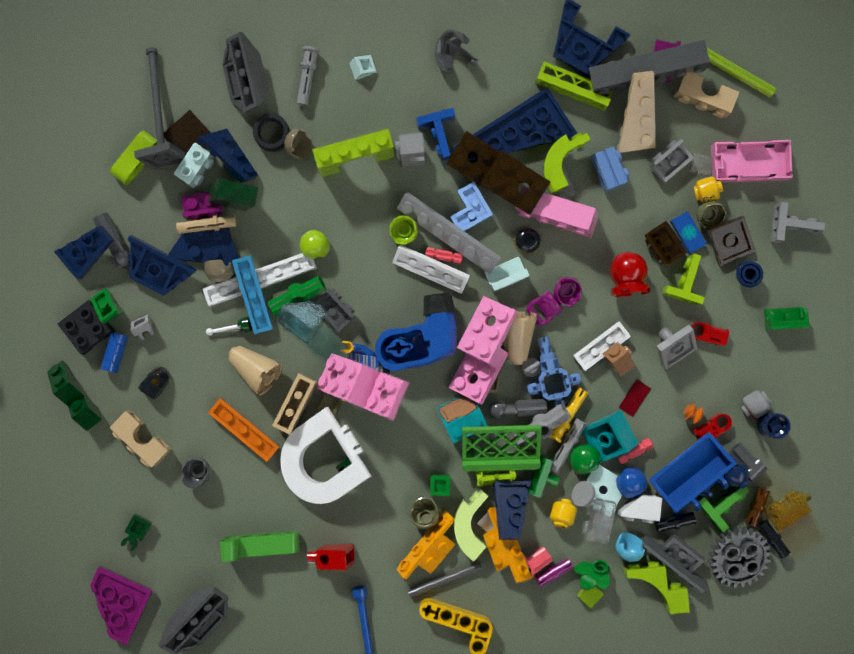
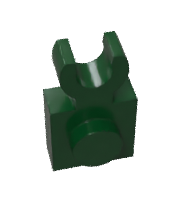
[121,514,153,551]

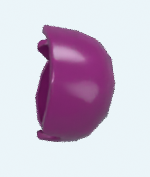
[553,277,582,307]

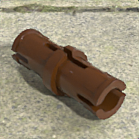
[745,487,770,528]

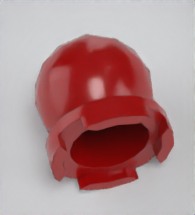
[609,252,651,297]

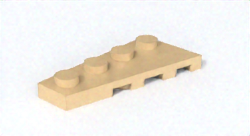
[616,71,656,153]

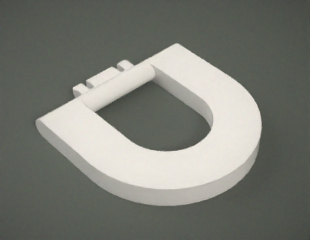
[281,407,371,504]

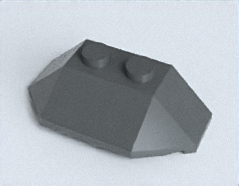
[223,32,268,113]
[159,586,229,654]

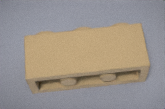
[272,373,318,435]

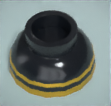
[514,227,541,255]

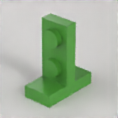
[696,487,749,533]

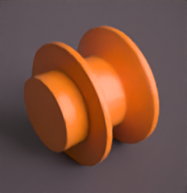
[683,403,703,424]

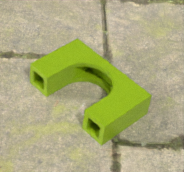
[313,129,395,177]

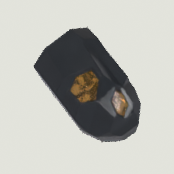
[138,367,170,399]

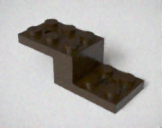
[446,131,551,215]

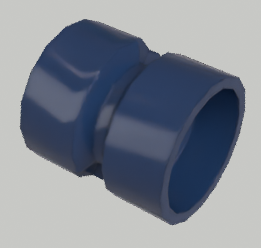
[757,412,791,439]

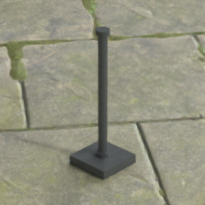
[134,47,187,170]

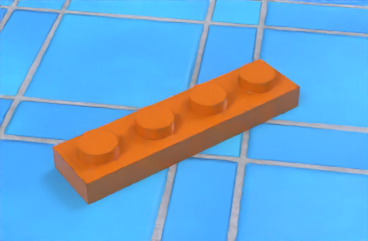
[208,398,280,462]

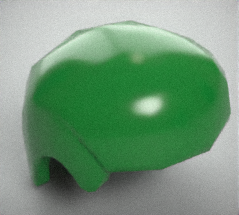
[569,444,601,474]

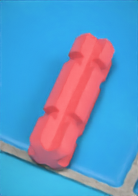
[425,247,463,264]
[617,438,654,464]

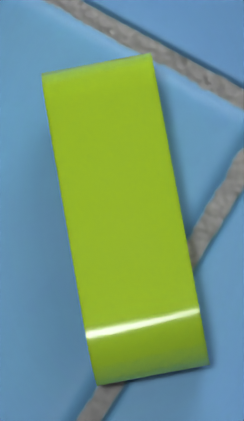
[110,130,157,185]

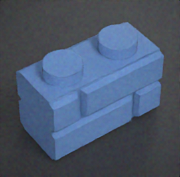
[591,147,629,193]

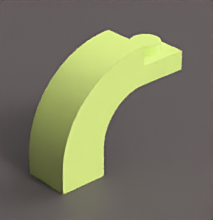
[454,489,488,562]

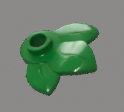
[573,560,610,590]

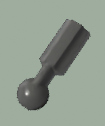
[93,213,130,268]
[489,399,547,420]

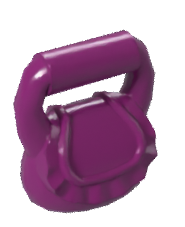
[526,291,563,326]

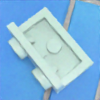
[174,143,214,188]

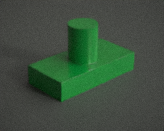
[528,456,559,498]

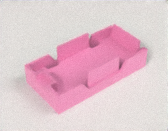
[711,140,793,183]

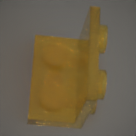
[765,490,812,532]

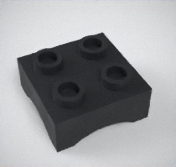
[57,300,115,355]

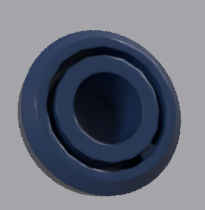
[736,261,763,288]
[724,464,750,490]

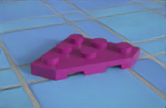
[90,566,153,645]

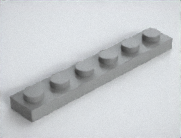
[397,192,501,274]

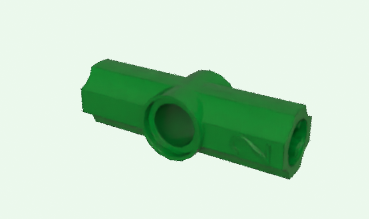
[268,276,327,316]

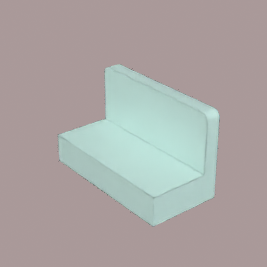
[485,257,530,292]

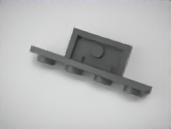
[642,534,707,594]

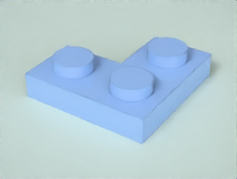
[450,182,493,231]

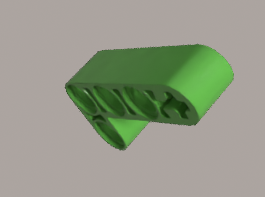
[220,531,300,562]

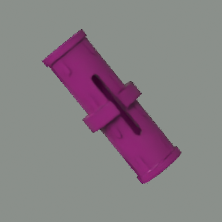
[535,557,574,588]

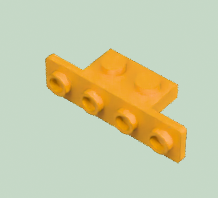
[483,507,532,583]
[396,510,456,580]

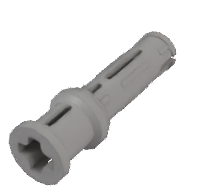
[296,46,320,106]

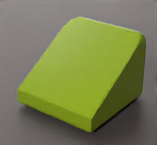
[577,587,604,608]

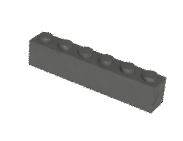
[589,40,710,96]

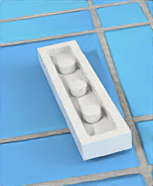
[392,244,470,294]

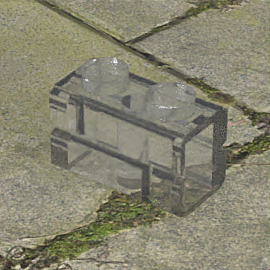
[582,498,616,545]

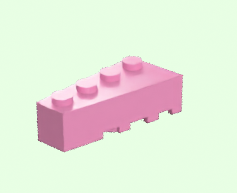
[515,186,599,238]

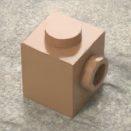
[602,342,636,377]

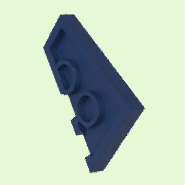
[196,129,258,184]
[54,226,114,280]
[493,481,531,540]

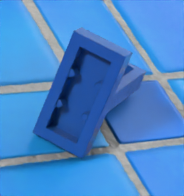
[416,108,455,161]

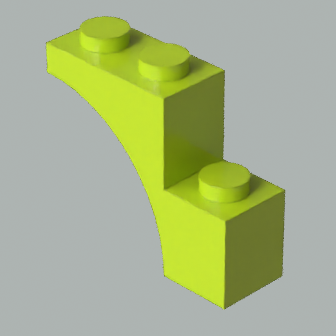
[623,561,690,614]

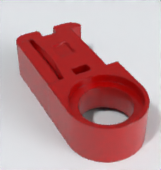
[690,322,730,346]
[692,413,732,440]

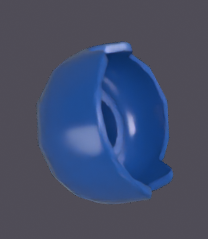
[616,467,647,498]

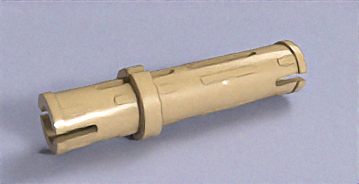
[176,215,236,235]

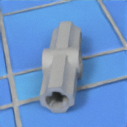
[514,404,571,447]

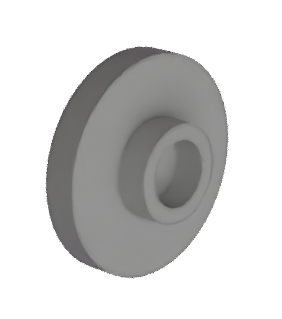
[572,481,595,507]

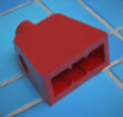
[307,544,355,570]

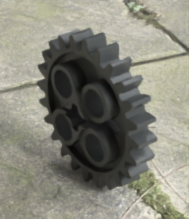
[708,526,772,588]

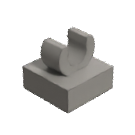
[131,314,154,340]

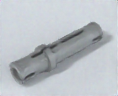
[550,418,587,474]

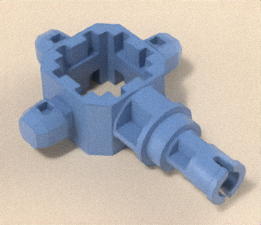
[527,336,581,408]

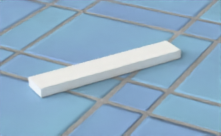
[203,253,317,307]

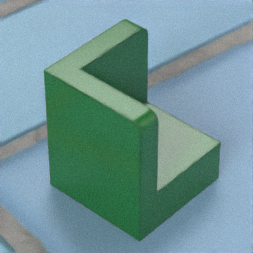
[429,473,450,496]

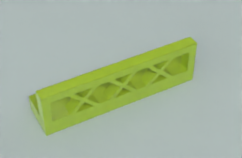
[535,61,613,111]

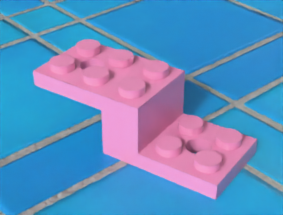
[448,296,518,405]
[316,353,409,420]

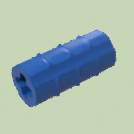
[100,332,129,373]

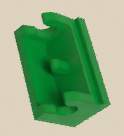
[764,307,810,330]

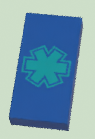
[670,211,707,254]

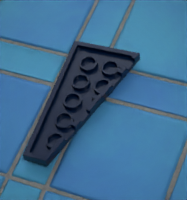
[451,87,578,163]

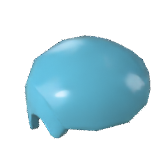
[615,532,645,562]

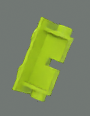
[476,470,516,486]

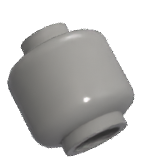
[741,390,772,419]

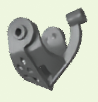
[435,30,478,73]

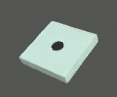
[585,465,622,516]

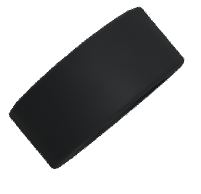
[253,113,290,152]

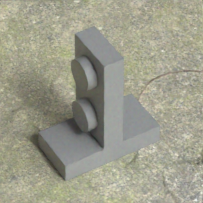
[771,202,825,243]

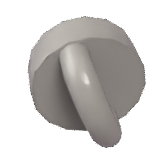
[521,358,541,377]

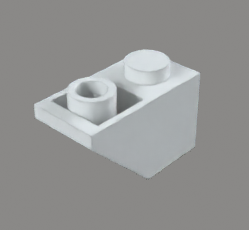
[617,494,662,524]

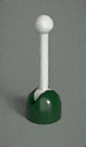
[206,316,252,336]

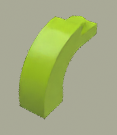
[544,133,590,195]

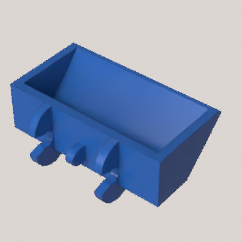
[649,432,737,515]

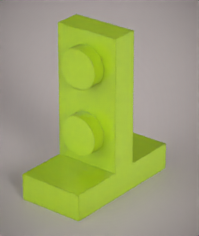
[662,254,705,306]

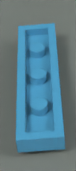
[232,255,273,334]

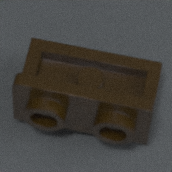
[644,220,688,267]

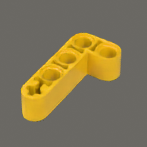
[419,598,493,654]

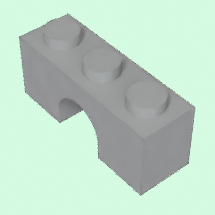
[395,133,424,167]

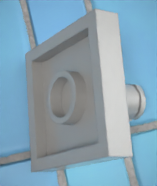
[657,325,697,370]

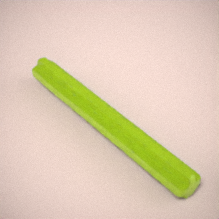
[707,48,776,97]

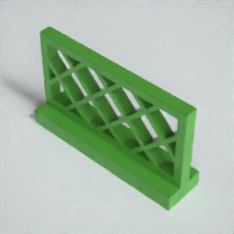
[462,425,541,472]

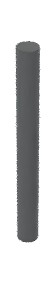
[408,562,482,598]

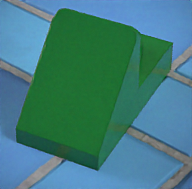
[90,288,124,324]

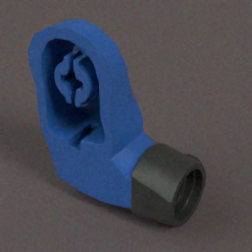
[375,293,457,371]

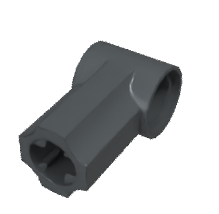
[728,442,767,482]

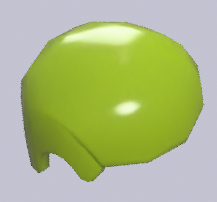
[390,215,418,245]
[299,230,330,259]

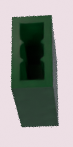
[208,179,258,211]

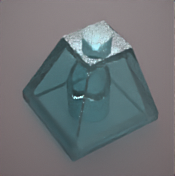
[277,302,327,344]

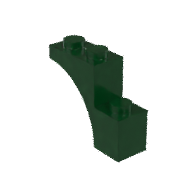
[47,360,102,431]

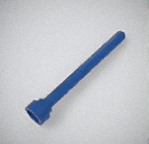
[351,586,373,654]

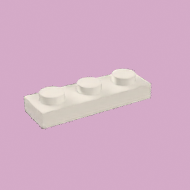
[573,321,631,371]

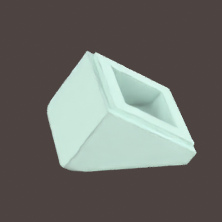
[349,55,377,80]

